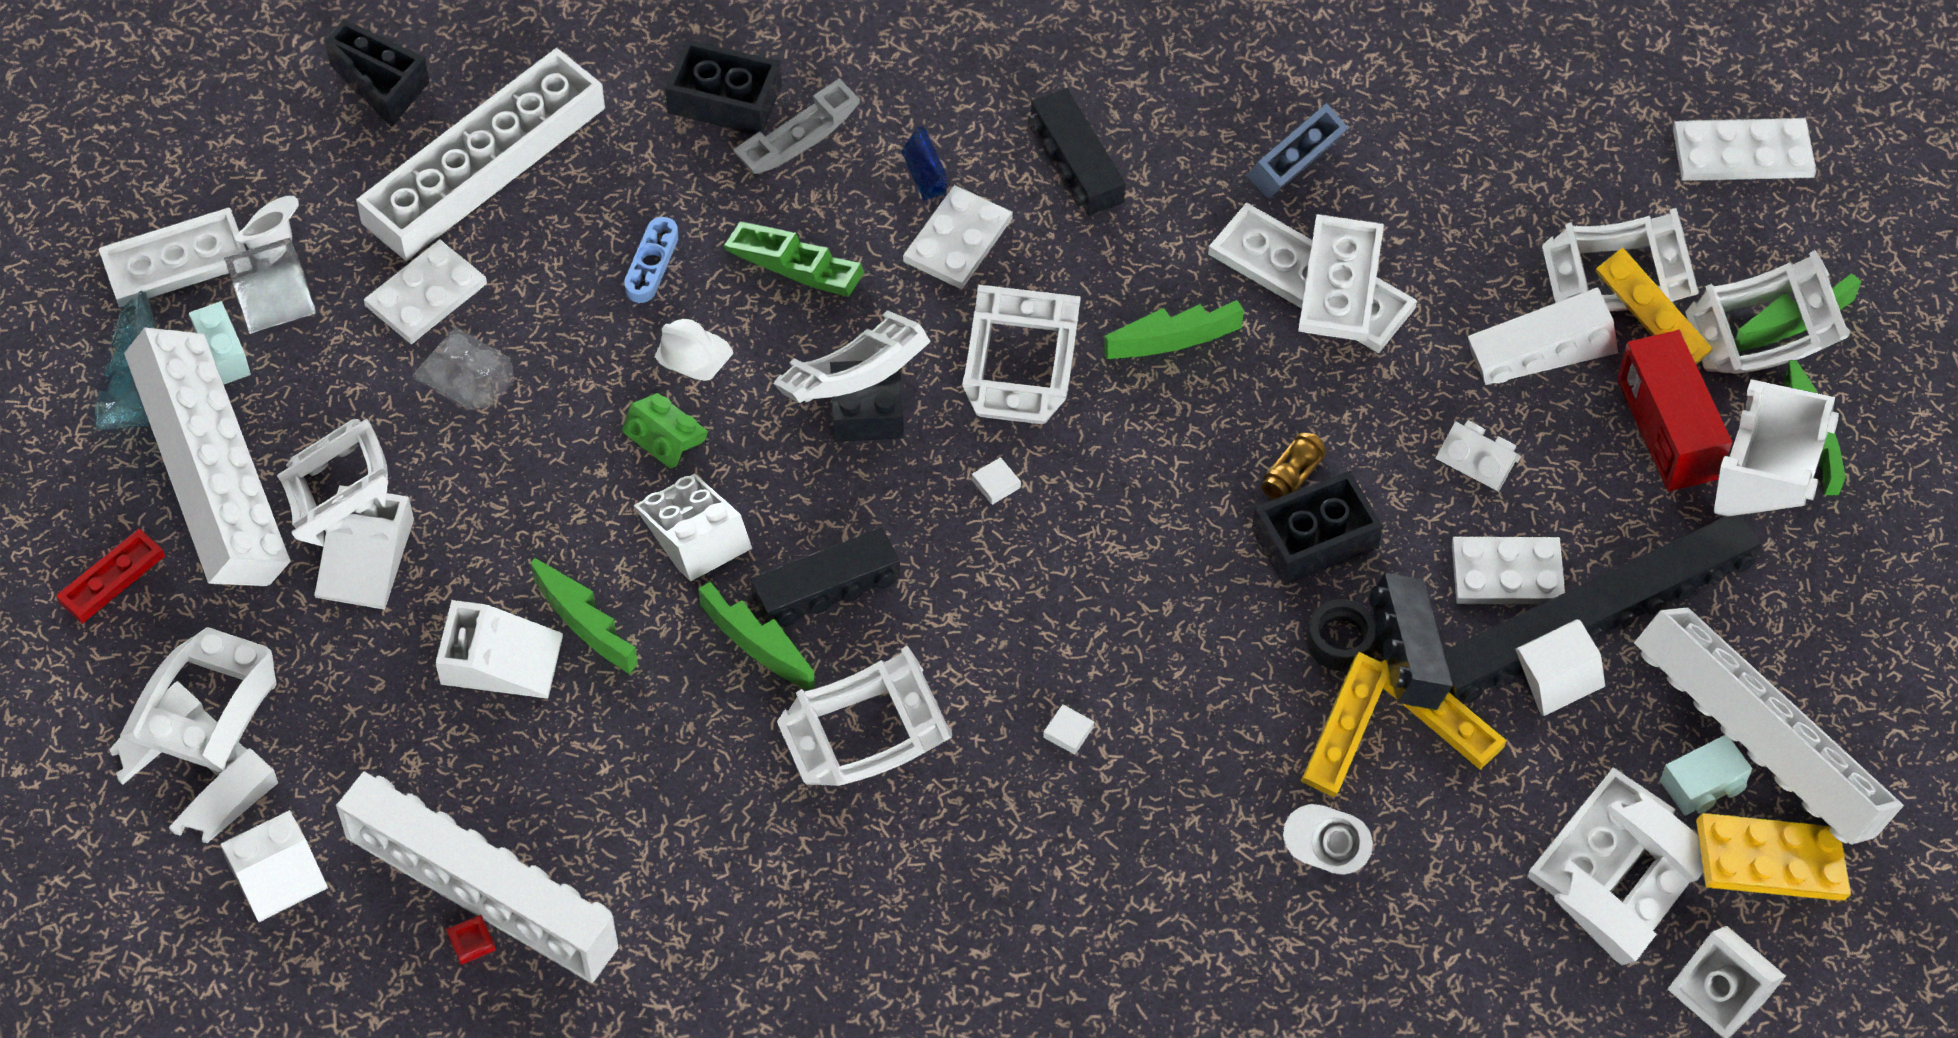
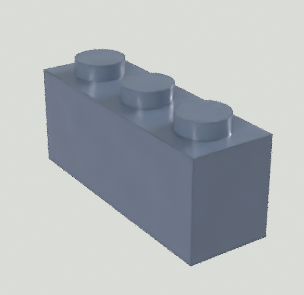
[1246,103,1349,199]

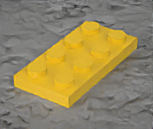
[1696,813,1851,900]

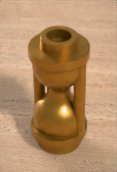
[1261,433,1326,501]

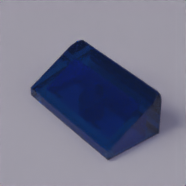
[901,125,947,200]

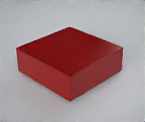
[446,915,496,965]

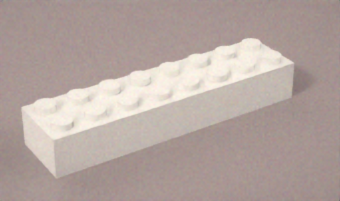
[356,48,605,262]
[124,327,291,586]
[1634,607,1904,845]
[336,771,618,983]

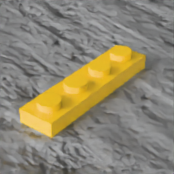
[1596,247,1713,365]
[1301,652,1389,798]
[1381,660,1506,770]

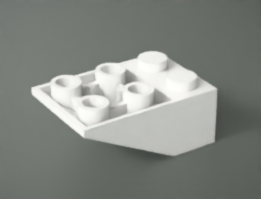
[634,473,752,581]
[315,485,414,610]
[436,600,563,699]

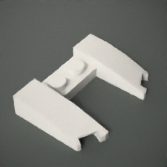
[110,681,278,843]
[1554,792,1704,965]

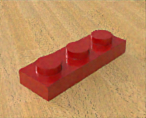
[56,529,165,624]

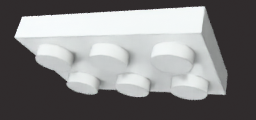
[903,185,1012,289]
[364,239,487,344]
[1452,537,1565,604]

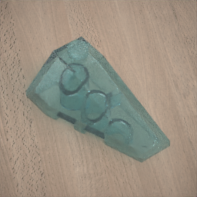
[94,290,157,430]

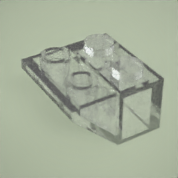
[224,237,316,334]
[412,327,515,410]

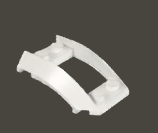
[1542,208,1699,311]
[1685,250,1850,374]
[962,285,1081,424]
[773,311,930,403]
[277,419,388,547]
[120,627,277,772]
[777,646,952,785]

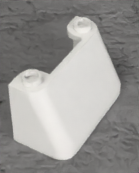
[1714,380,1839,516]

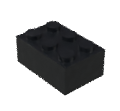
[665,39,782,134]
[1252,470,1383,585]

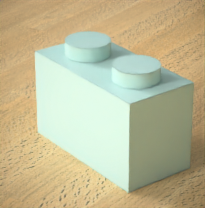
[189,301,251,385]
[1660,735,1752,816]

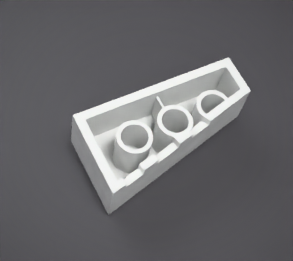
[1468,287,1618,385]

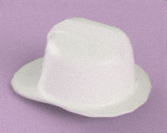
[234,196,298,263]
[655,319,733,381]
[1283,804,1373,874]

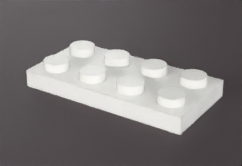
[1673,118,1816,181]
[98,207,251,308]
[1298,214,1384,342]
[1527,768,1675,896]

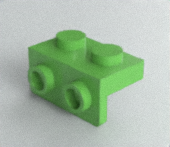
[622,393,708,469]

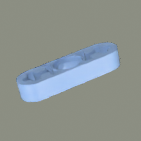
[624,217,678,303]

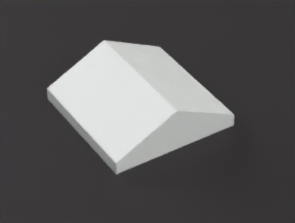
[1515,620,1605,716]

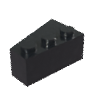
[324,18,430,127]

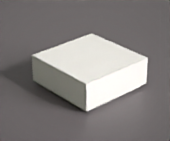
[972,457,1021,504]
[1043,704,1094,754]

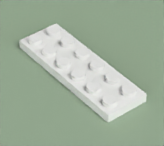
[1208,203,1417,353]

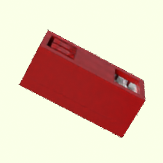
[1617,329,1732,492]

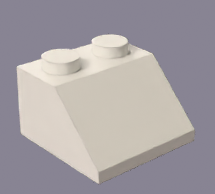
[221,810,328,922]
[1667,926,1786,1038]

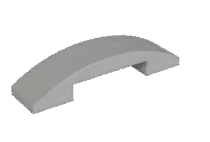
[733,78,860,174]

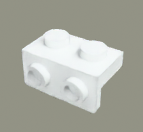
[1436,420,1521,492]

